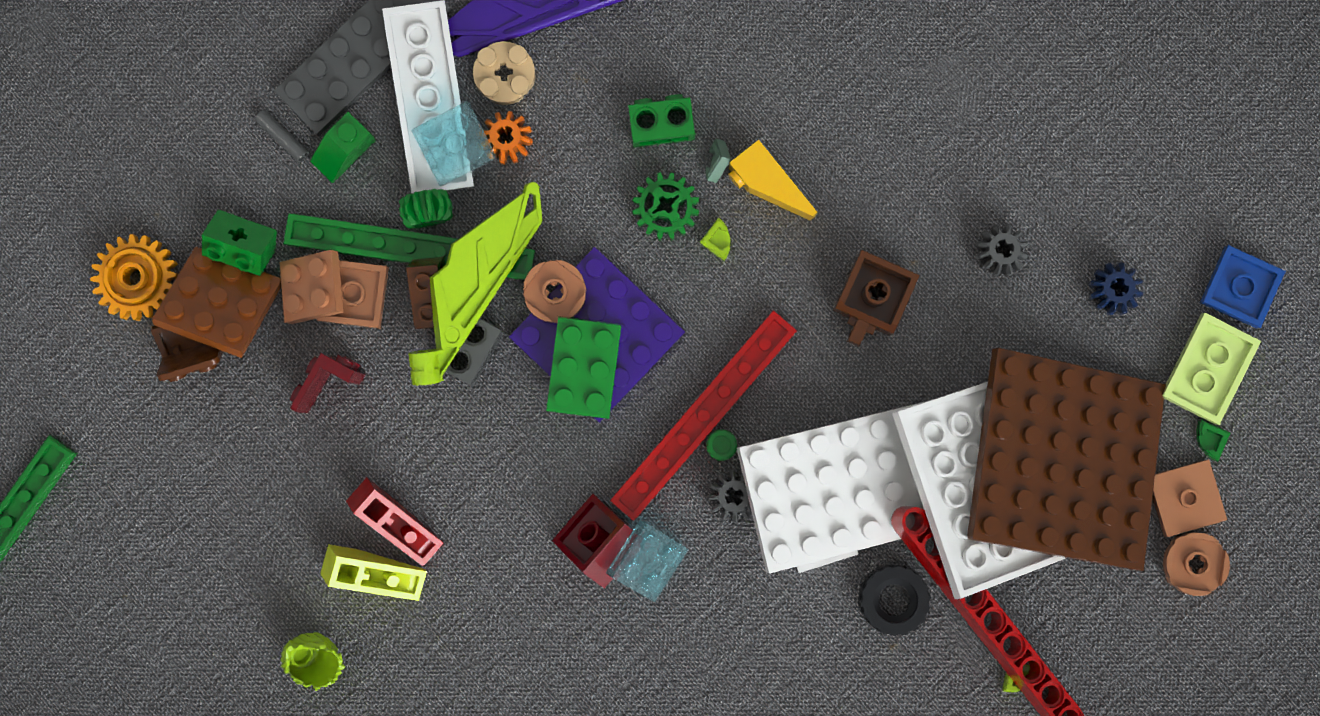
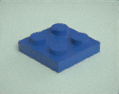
[1200,245,1286,329]

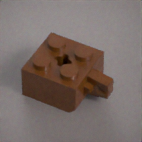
[833,250,920,346]

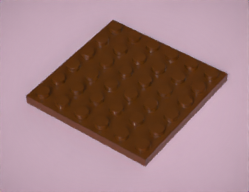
[967,348,1166,571]

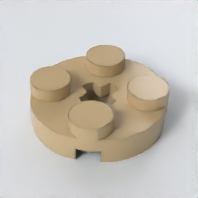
[473,41,535,105]

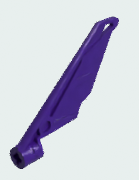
[448,0,635,57]

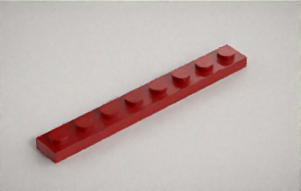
[610,310,797,521]

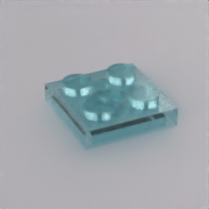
[411,101,497,186]
[606,519,689,602]

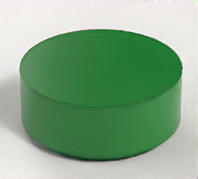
[706,429,737,461]

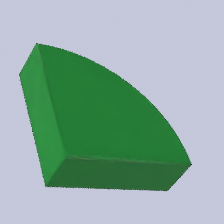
[1196,420,1230,461]

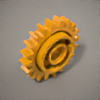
[90,234,178,321]

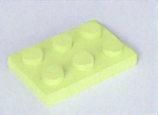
[1162,313,1261,425]

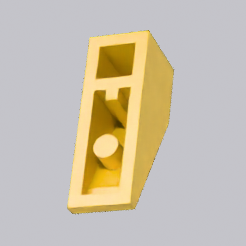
[728,140,818,221]

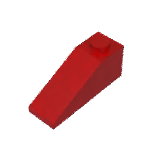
[346,477,444,566]

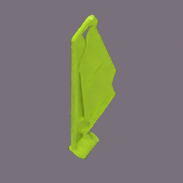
[408,182,542,386]

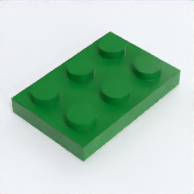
[546,316,621,419]

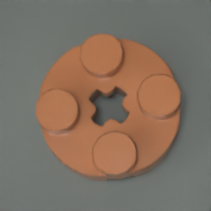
[523,260,587,324]
[1163,532,1230,596]

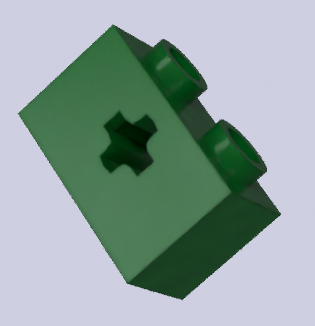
[202,209,277,276]

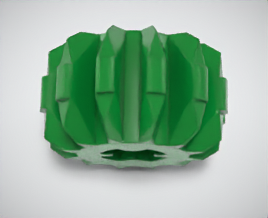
[399,189,453,229]

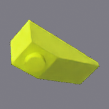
[320,544,427,601]

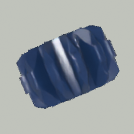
[1088,262,1143,315]

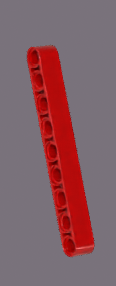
[891,506,1084,716]

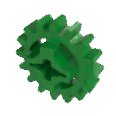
[632,172,699,241]

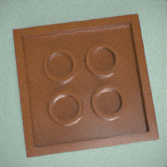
[152,246,281,358]

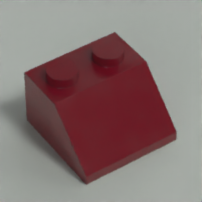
[552,494,646,588]

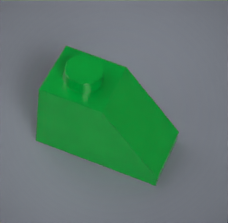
[310,112,376,183]

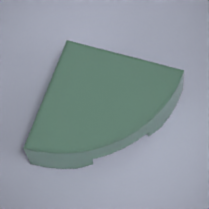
[705,138,731,183]

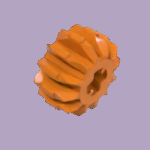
[480,111,533,165]

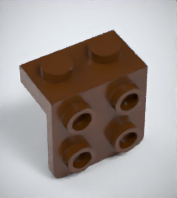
[151,325,223,382]

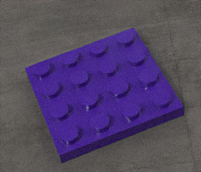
[509,247,685,423]

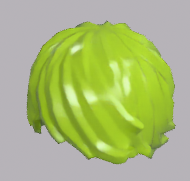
[280,632,345,691]

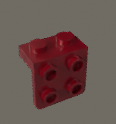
[290,353,366,413]

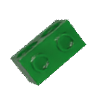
[628,94,695,148]

